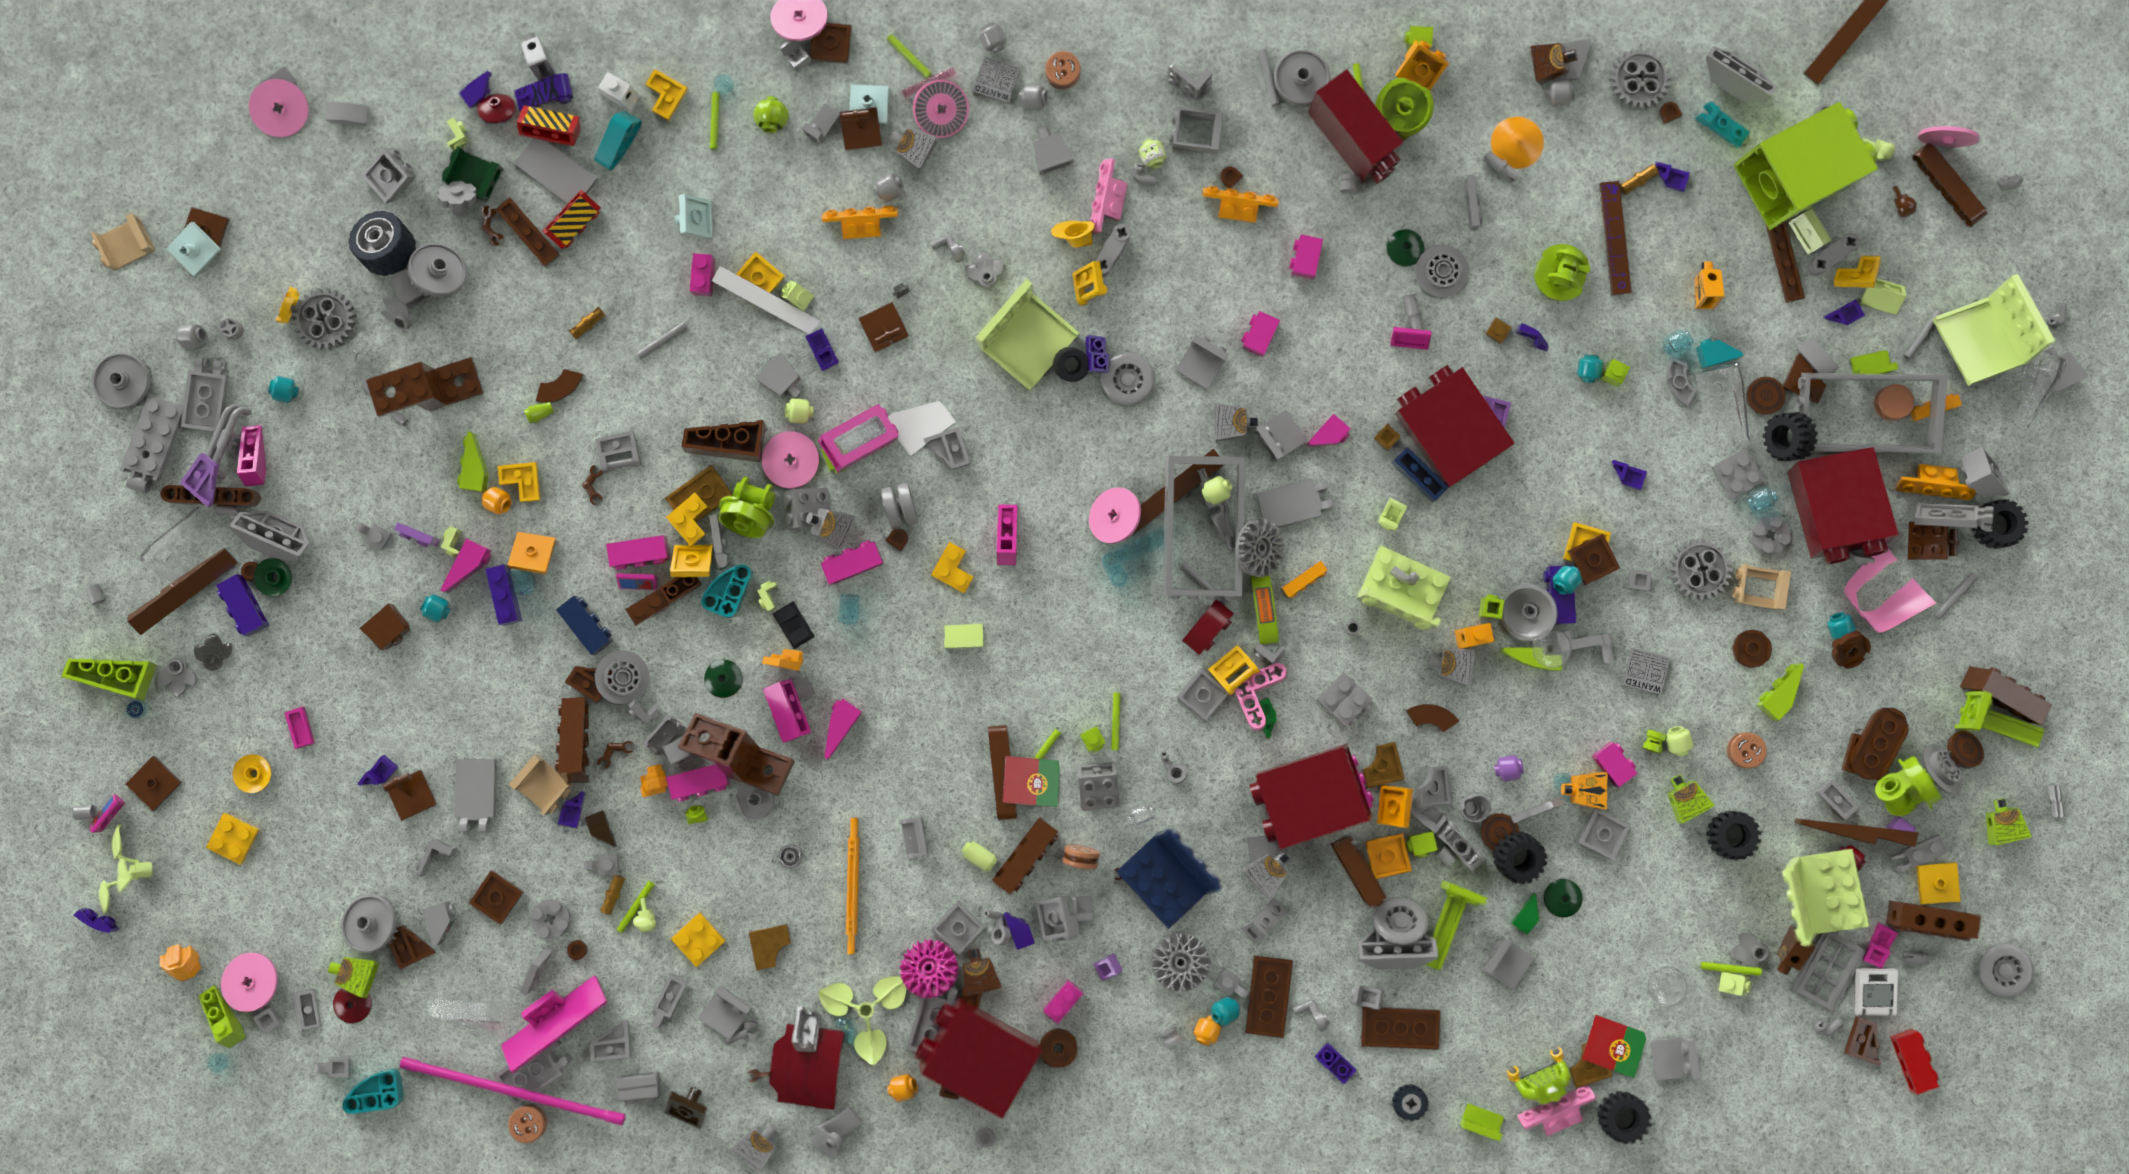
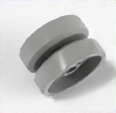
[881,482,918,529]

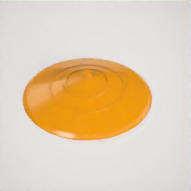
[1491,117,1544,169]

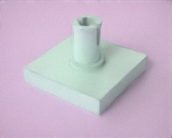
[850,85,889,125]
[675,194,712,239]
[166,222,221,276]

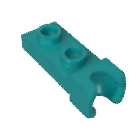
[1695,101,1750,148]

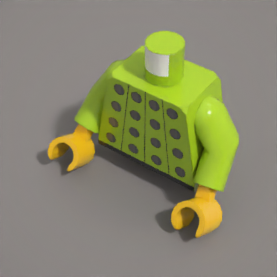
[1507,1047,1571,1105]

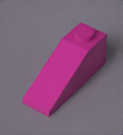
[237,425,266,487]
[997,505,1017,565]
[440,539,491,593]
[824,698,862,759]

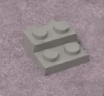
[361,148,416,203]
[1317,672,1372,727]
[1036,896,1080,942]

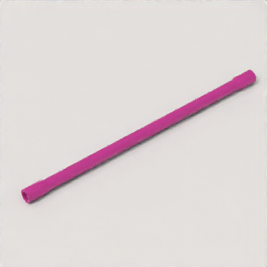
[399,1057,626,1126]

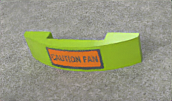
[1250,576,1279,645]

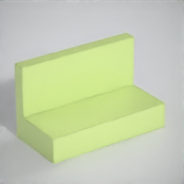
[1788,209,1832,254]
[1859,278,1906,315]
[944,624,984,648]

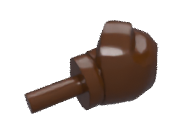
[1893,185,1917,217]

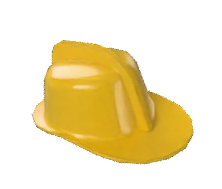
[1051,221,1094,248]

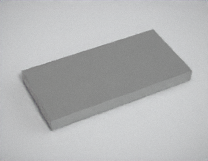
[514,138,598,204]

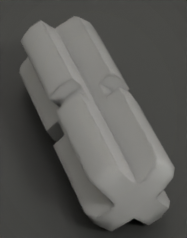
[2048,785,2065,818]

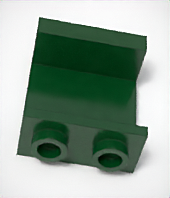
[442,146,503,203]

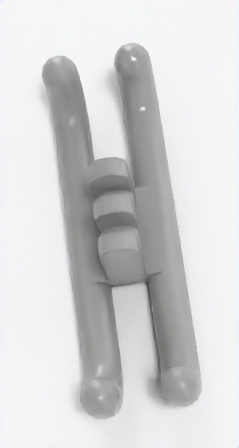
[206,404,252,480]

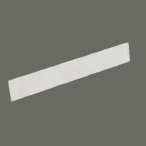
[712,266,820,334]

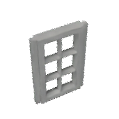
[1791,932,1866,1012]

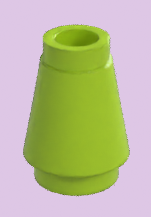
[524,402,554,424]

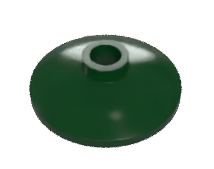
[1386,229,1424,267]
[254,558,292,596]
[704,659,743,698]
[1544,879,1582,918]

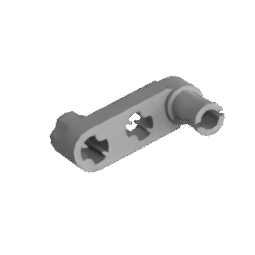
[1555,630,1615,664]

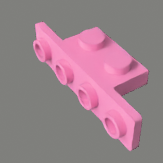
[1089,158,1128,234]
[1517,1085,1596,1136]

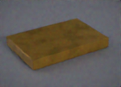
[665,465,733,523]

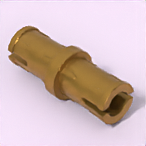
[1620,164,1659,195]
[569,306,606,340]
[600,874,626,915]

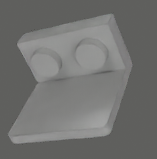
[1254,410,1307,462]
[1077,762,1120,810]
[699,985,752,1039]
[1650,1036,1701,1081]

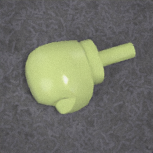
[1863,138,1895,161]
[633,898,656,932]

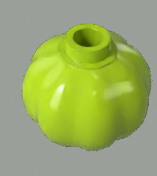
[753,96,789,133]

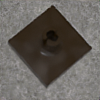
[665,1087,708,1129]

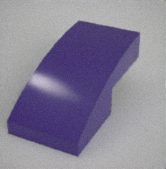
[805,328,839,371]

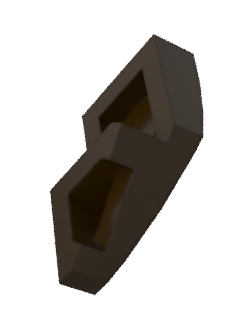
[585,810,617,847]

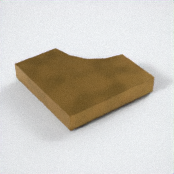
[1362,741,1405,788]
[749,924,791,971]
[1569,1042,1613,1088]

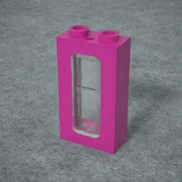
[818,404,899,473]

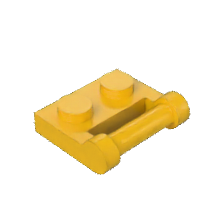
[1072,261,1107,306]
[1208,645,1260,696]

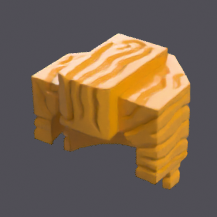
[640,764,668,798]
[160,944,201,982]

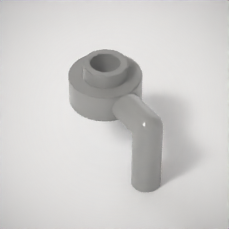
[930,234,966,263]
[1160,751,1186,784]
[983,910,1010,945]
[1293,1000,1329,1032]

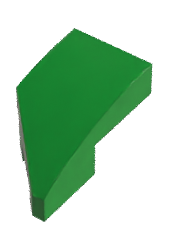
[1250,697,1277,739]
[1511,892,1539,935]

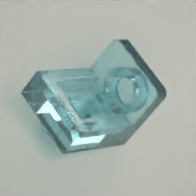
[510,570,537,596]
[838,593,860,625]

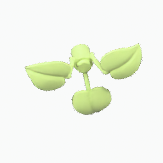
[99,824,152,914]
[818,976,906,1065]

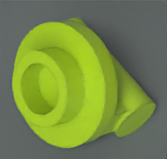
[685,805,708,825]

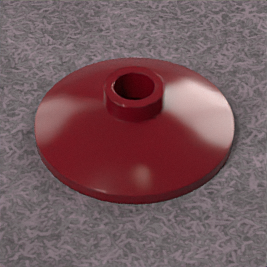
[477,94,516,123]
[333,988,372,1024]

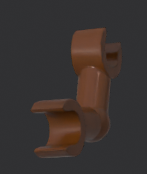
[481,205,504,246]
[582,465,603,506]
[597,741,634,769]

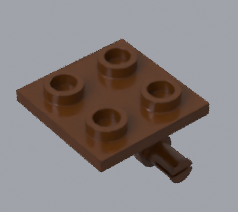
[839,107,882,150]
[858,302,909,353]
[1908,521,1960,560]
[383,770,437,821]

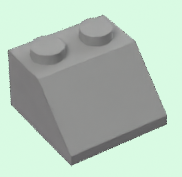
[1961,447,2009,496]

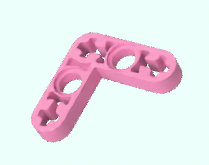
[1234,663,1287,731]

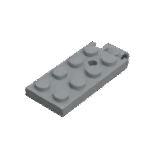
[120,396,183,493]

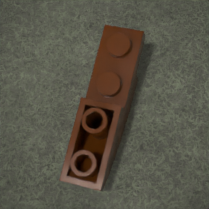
[625,577,702,626]

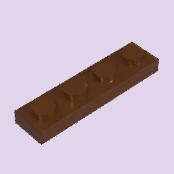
[496,197,560,267]

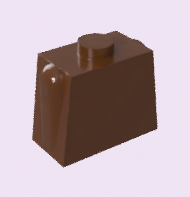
[359,603,411,650]

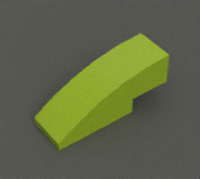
[1500,647,1562,671]

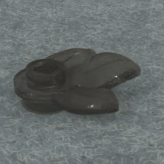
[194,633,232,671]

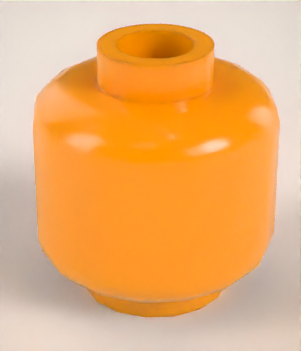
[482,487,512,515]
[1193,1015,1222,1046]
[888,1074,918,1102]

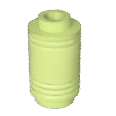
[962,841,998,872]

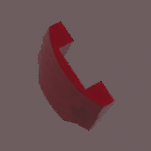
[769,1024,845,1110]

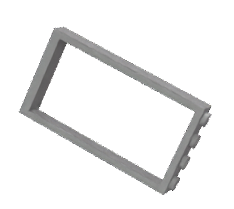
[1797,373,1948,453]
[1163,456,1245,600]

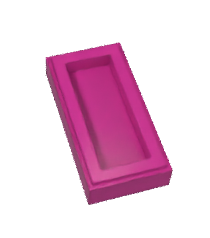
[1390,327,1432,350]
[284,707,315,749]

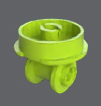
[1375,77,1434,136]
[1534,244,1590,301]
[718,476,775,538]
[1875,755,1943,816]

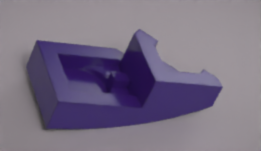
[459,71,492,108]
[1655,162,1690,192]
[1824,299,1865,325]
[1516,323,1549,352]
[1612,460,1647,491]
[357,755,399,786]
[557,791,585,829]
[1004,912,1035,950]

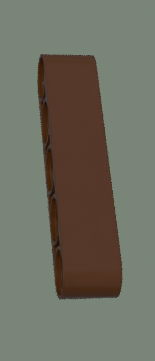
[1912,143,1987,227]
[160,485,261,507]
[988,725,1017,821]

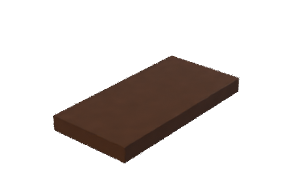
[1245,955,1293,1038]
[1361,1006,1440,1050]

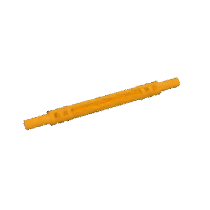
[846,818,860,954]

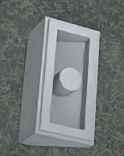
[292,989,321,1031]

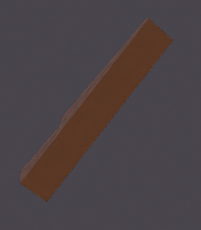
[1804,0,1889,85]
[127,547,238,635]
[1794,818,1919,847]

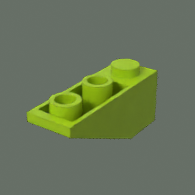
[457,431,489,493]
[1757,663,1804,721]
[198,985,246,1048]

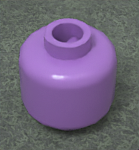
[1494,755,1524,782]

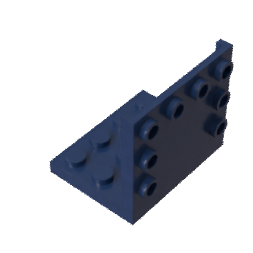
[1116,828,1222,929]

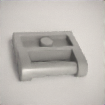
[595,431,641,473]

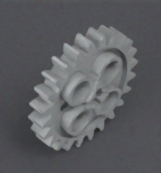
[1608,47,1672,110]
[292,288,356,350]
[1668,538,1733,601]

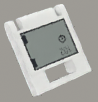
[1855,968,1898,1016]

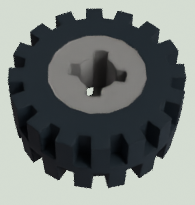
[1392,1084,1429,1121]

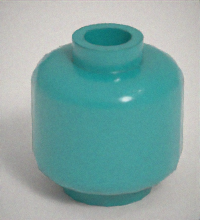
[1577,355,1604,383]
[268,376,299,403]
[1553,566,1582,595]
[420,594,451,622]
[1827,612,1857,640]
[1211,997,1240,1026]

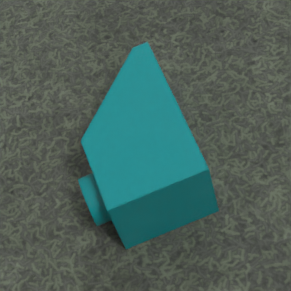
[1695,338,1744,369]

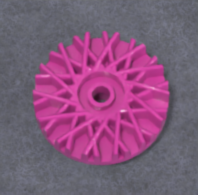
[899,939,958,998]

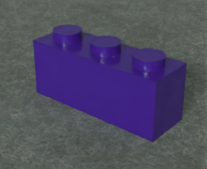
[485,564,522,626]
[1543,565,1576,624]
[216,574,269,636]

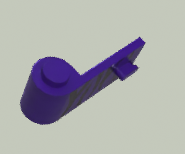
[514,73,574,112]

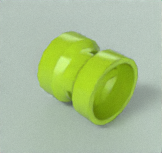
[1642,730,1667,754]

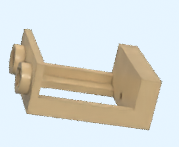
[1733,564,1791,610]

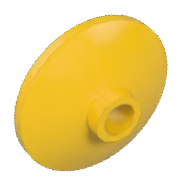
[232,754,272,793]

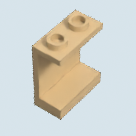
[91,213,156,271]
[509,755,572,815]

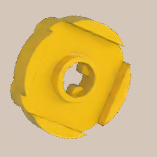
[275,286,300,324]

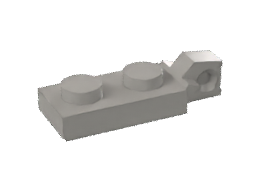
[651,974,689,1029]

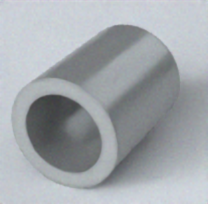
[85,584,105,605]
[1345,621,1360,635]
[73,805,95,820]
[1435,845,1457,867]

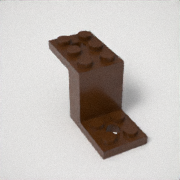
[366,357,484,417]
[678,713,795,796]

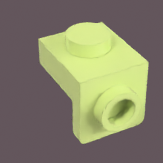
[447,118,469,150]
[781,281,814,311]
[1378,498,1407,531]
[441,526,461,557]
[757,581,778,612]
[1719,972,1751,996]

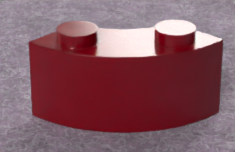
[1182,600,1234,655]

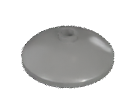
[1501,584,1558,641]

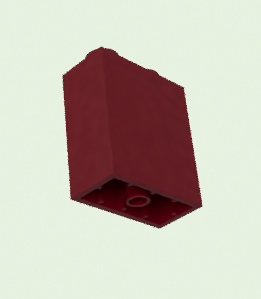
[1308,69,1404,184]
[1395,365,1515,487]
[1788,447,1899,564]
[1250,743,1373,849]
[914,997,1042,1119]

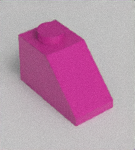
[1307,413,1351,447]

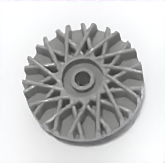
[1273,49,1331,107]
[407,243,467,300]
[92,352,153,410]
[1236,519,1284,577]
[341,895,400,954]
[1152,933,1210,992]

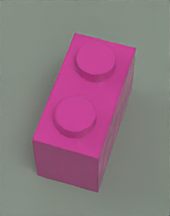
[1289,234,1323,279]
[689,253,715,297]
[1241,311,1280,357]
[1592,742,1637,787]
[1043,979,1083,1024]

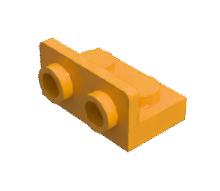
[762,649,803,671]

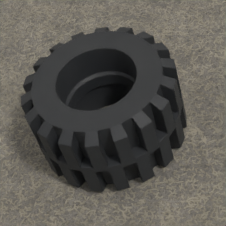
[1763,412,1818,461]
[1971,499,2029,549]
[1706,811,1762,860]
[1493,831,1547,884]
[1597,1091,1652,1144]

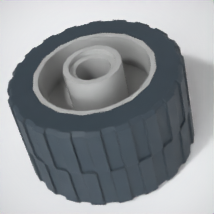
[348,211,416,276]

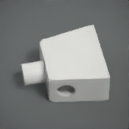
[598,72,640,112]

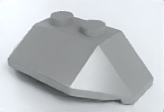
[1706,46,1777,102]
[229,511,309,562]
[1357,928,1438,970]

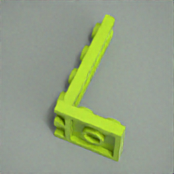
[1954,691,2045,748]
[1425,880,1487,971]

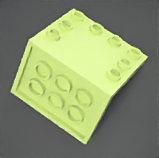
[1932,274,2055,386]
[976,279,1079,391]
[1357,546,1451,631]
[1783,849,1870,946]

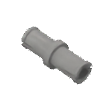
[1482,150,1520,183]
[1403,293,1424,330]

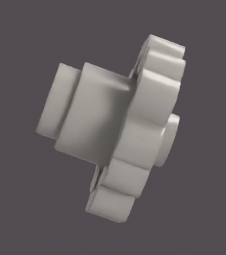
[437,181,477,216]

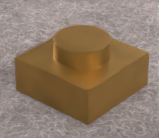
[1485,317,1512,344]
[1373,424,1401,451]

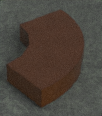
[536,369,584,403]
[1405,704,1459,732]

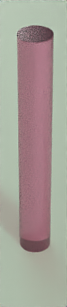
[901,67,956,97]

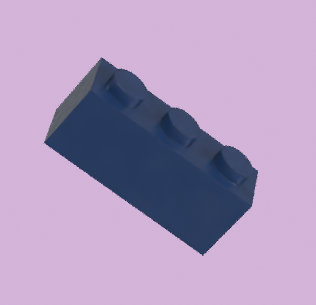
[1391,447,1449,502]
[556,595,613,655]

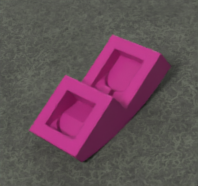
[1863,922,1898,969]

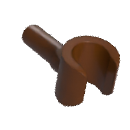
[747,1069,771,1082]

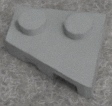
[1559,39,1591,81]
[924,427,971,470]
[519,945,554,996]
[590,1020,631,1062]

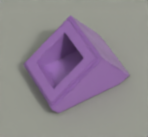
[1886,816,1916,832]
[1094,953,1122,981]

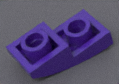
[1085,335,1109,373]
[74,908,119,933]
[1314,1042,1357,1085]

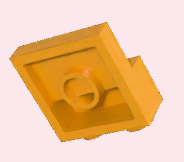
[1395,40,1449,91]

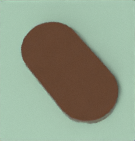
[1850,707,1909,780]

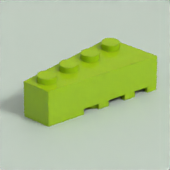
[61,658,157,701]

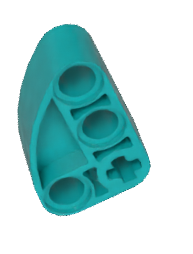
[594,111,642,171]
[701,564,753,618]
[342,1069,404,1114]

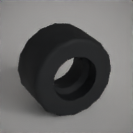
[1053,347,1089,382]

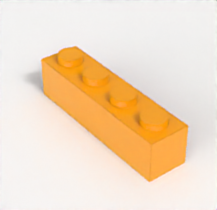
[1910,393,1962,422]
[1281,561,1328,598]

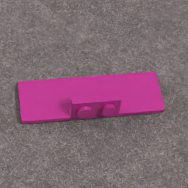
[501,976,607,1073]

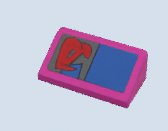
[616,573,658,590]
[90,794,125,833]

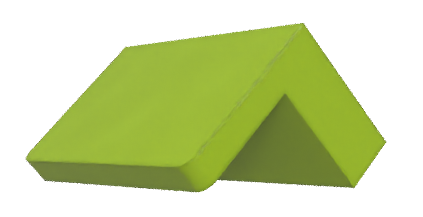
[1850,350,1898,374]
[1460,1103,1504,1141]

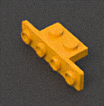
[1202,186,1278,223]
[822,205,898,239]
[1895,464,1976,500]

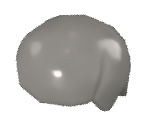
[1460,793,1492,823]

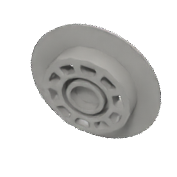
[1416,245,1469,297]
[1101,353,1155,406]
[595,650,649,704]
[1923,745,1962,794]
[1374,897,1429,945]
[1979,943,2034,998]

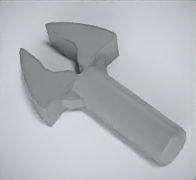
[725,1021,761,1044]

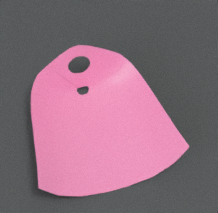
[1844,548,1936,633]

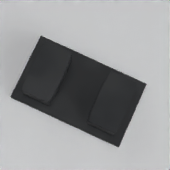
[772,601,815,649]

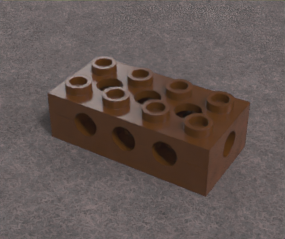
[1886,900,1981,942]

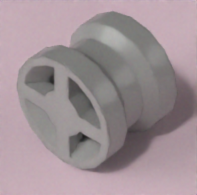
[1340,174,1360,194]
[219,318,243,339]
[1159,1024,1182,1047]

